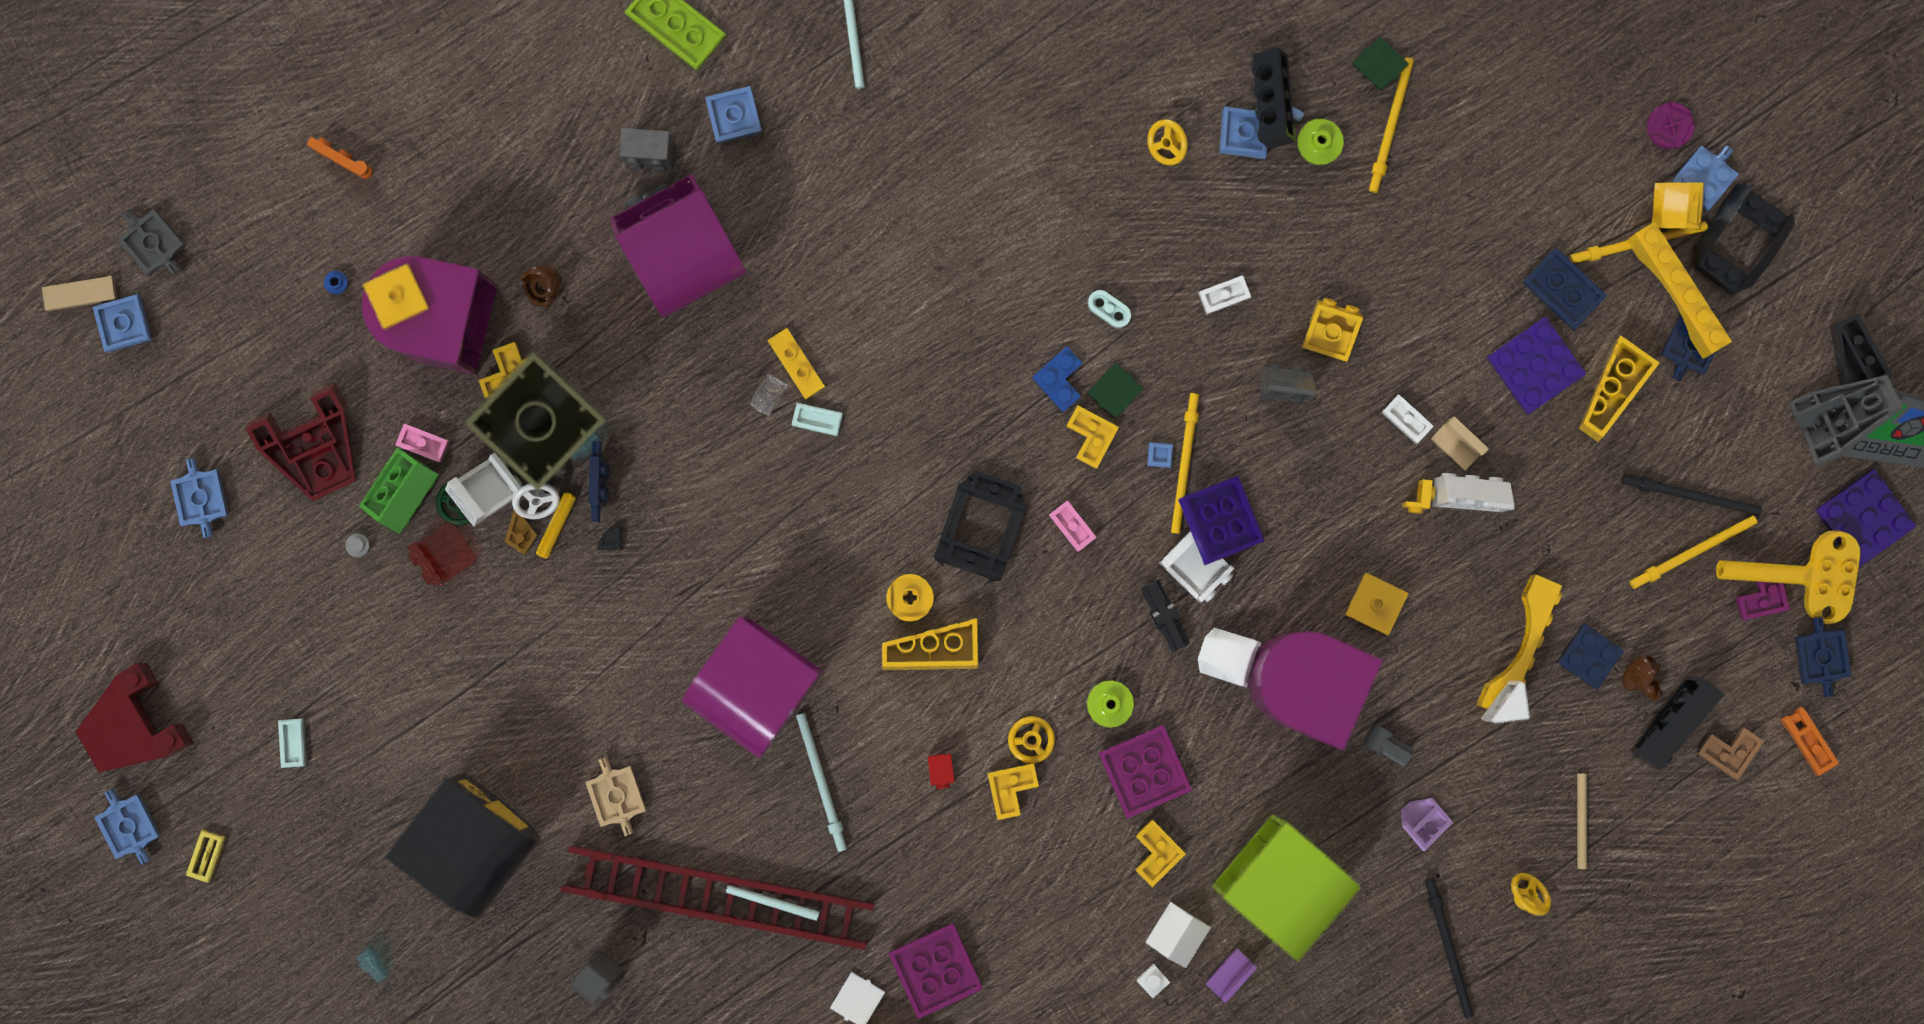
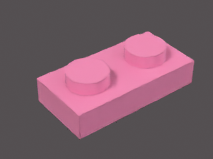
[395,424,450,463]
[1049,500,1097,552]

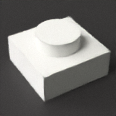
[1136,963,1170,998]

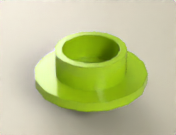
[1297,119,1344,165]
[1087,680,1134,728]

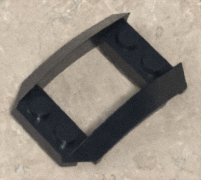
[1693,184,1795,295]
[933,471,1026,582]

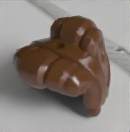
[520,266,562,308]
[1622,655,1662,700]

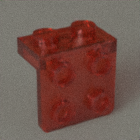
[406,523,477,587]

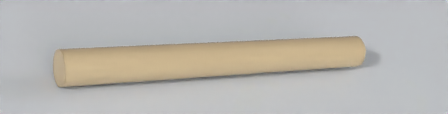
[1577,773,1587,869]

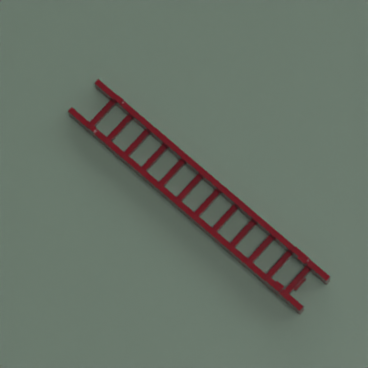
[560,845,874,950]

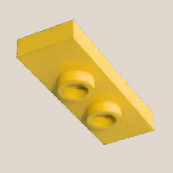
[767,328,825,400]

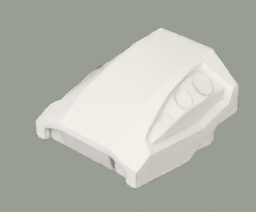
[1198,627,1261,688]

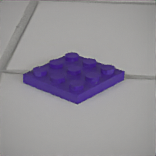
[1486,317,1586,415]
[1815,469,1917,567]
[1178,476,1264,565]

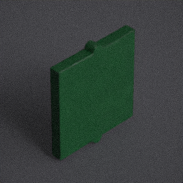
[1352,37,1409,91]
[1087,363,1143,419]

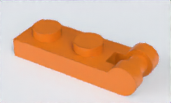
[306,137,373,179]
[1780,707,1839,776]

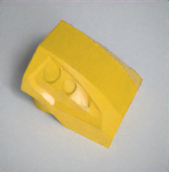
[1652,182,1705,230]

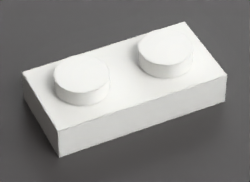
[1198,275,1251,315]
[1381,394,1433,444]

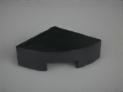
[597,526,622,550]

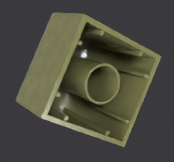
[465,349,606,490]

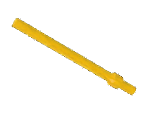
[1369,57,1414,193]
[1570,221,1708,264]
[1171,393,1199,534]
[1629,515,1758,589]

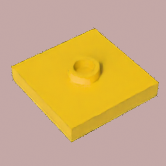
[363,264,429,329]
[1345,573,1409,636]

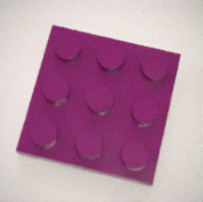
[1098,725,1192,819]
[888,923,983,1019]

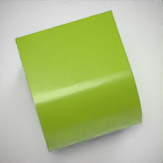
[1211,814,1361,962]

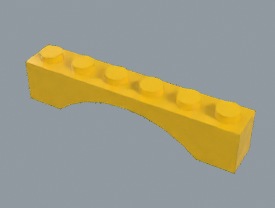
[1627,222,1732,359]
[1476,574,1562,709]

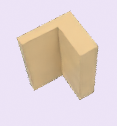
[1430,416,1489,471]

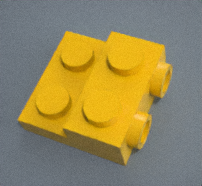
[1302,298,1363,362]

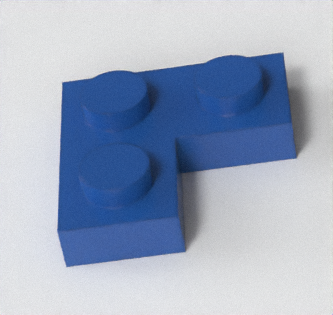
[1032,347,1083,412]

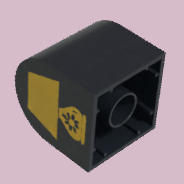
[385,773,540,918]

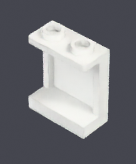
[445,453,522,527]
[1159,531,1234,603]

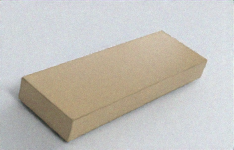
[42,276,118,312]

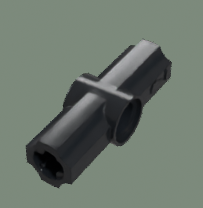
[1140,580,1190,652]

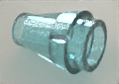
[355,946,389,983]

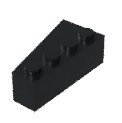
[1631,676,1725,770]

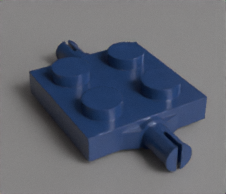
[1660,306,1716,382]
[589,441,610,522]
[1795,616,1851,697]

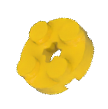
[886,574,934,621]

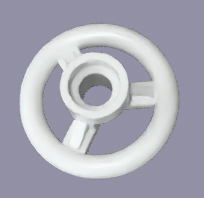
[512,483,560,519]

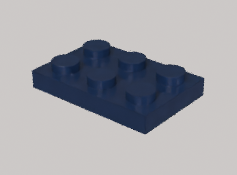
[1522,248,1607,330]

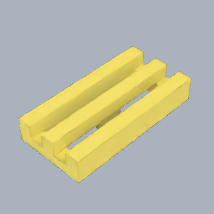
[186,829,226,883]

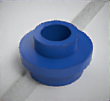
[324,271,348,294]

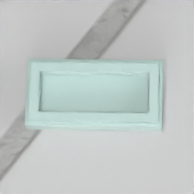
[792,403,843,436]
[278,718,307,768]

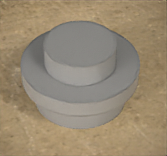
[346,534,370,557]

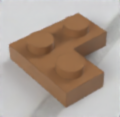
[1696,727,1764,780]

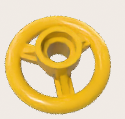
[1147,119,1188,166]
[1008,716,1055,764]
[1511,873,1551,916]

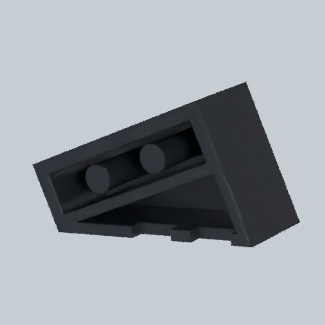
[1830,313,1893,385]

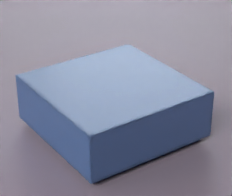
[1147,442,1173,468]

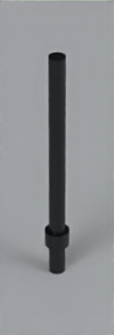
[1621,475,1762,516]
[1425,878,1474,1019]

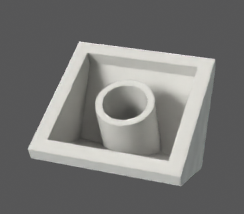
[1481,681,1529,723]
[1146,902,1211,968]

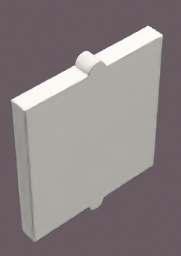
[830,972,885,1024]

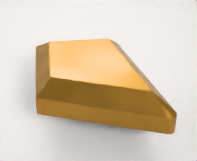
[505,510,538,555]

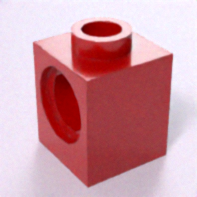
[927,753,955,789]

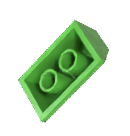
[359,447,439,534]

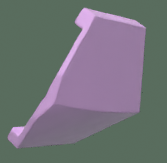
[1401,798,1453,852]

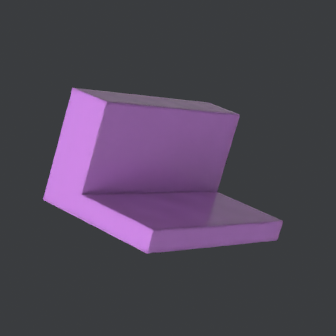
[1205,948,1257,1003]

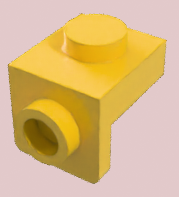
[1402,479,1435,514]

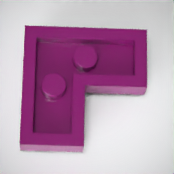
[1735,582,1790,620]

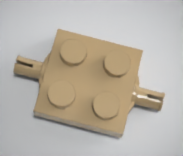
[585,756,647,836]

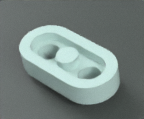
[1088,290,1131,328]

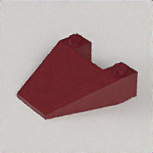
[245,383,356,501]
[75,663,194,773]

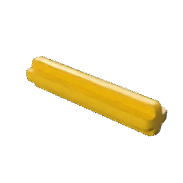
[536,492,576,558]

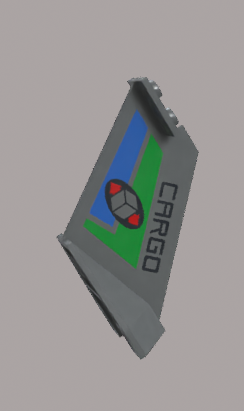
[1789,375,1924,468]

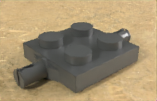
[117,209,186,276]

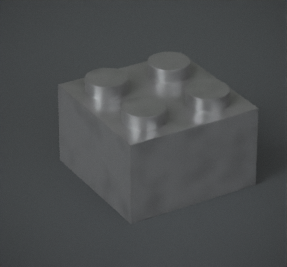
[619,128,675,172]

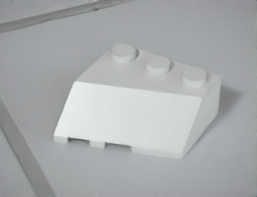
[1433,473,1514,512]

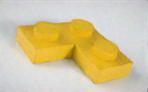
[479,342,522,398]
[1066,405,1119,469]
[988,763,1039,820]
[1135,819,1186,887]

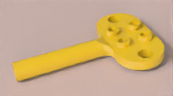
[1716,530,1860,624]

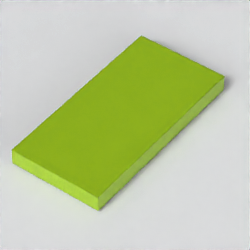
[625,0,727,72]

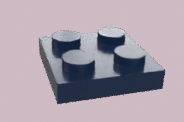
[1556,624,1624,690]

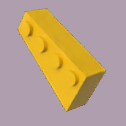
[1579,335,1659,442]
[882,618,978,670]

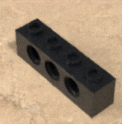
[1251,47,1296,149]

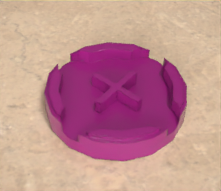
[1646,102,1695,150]

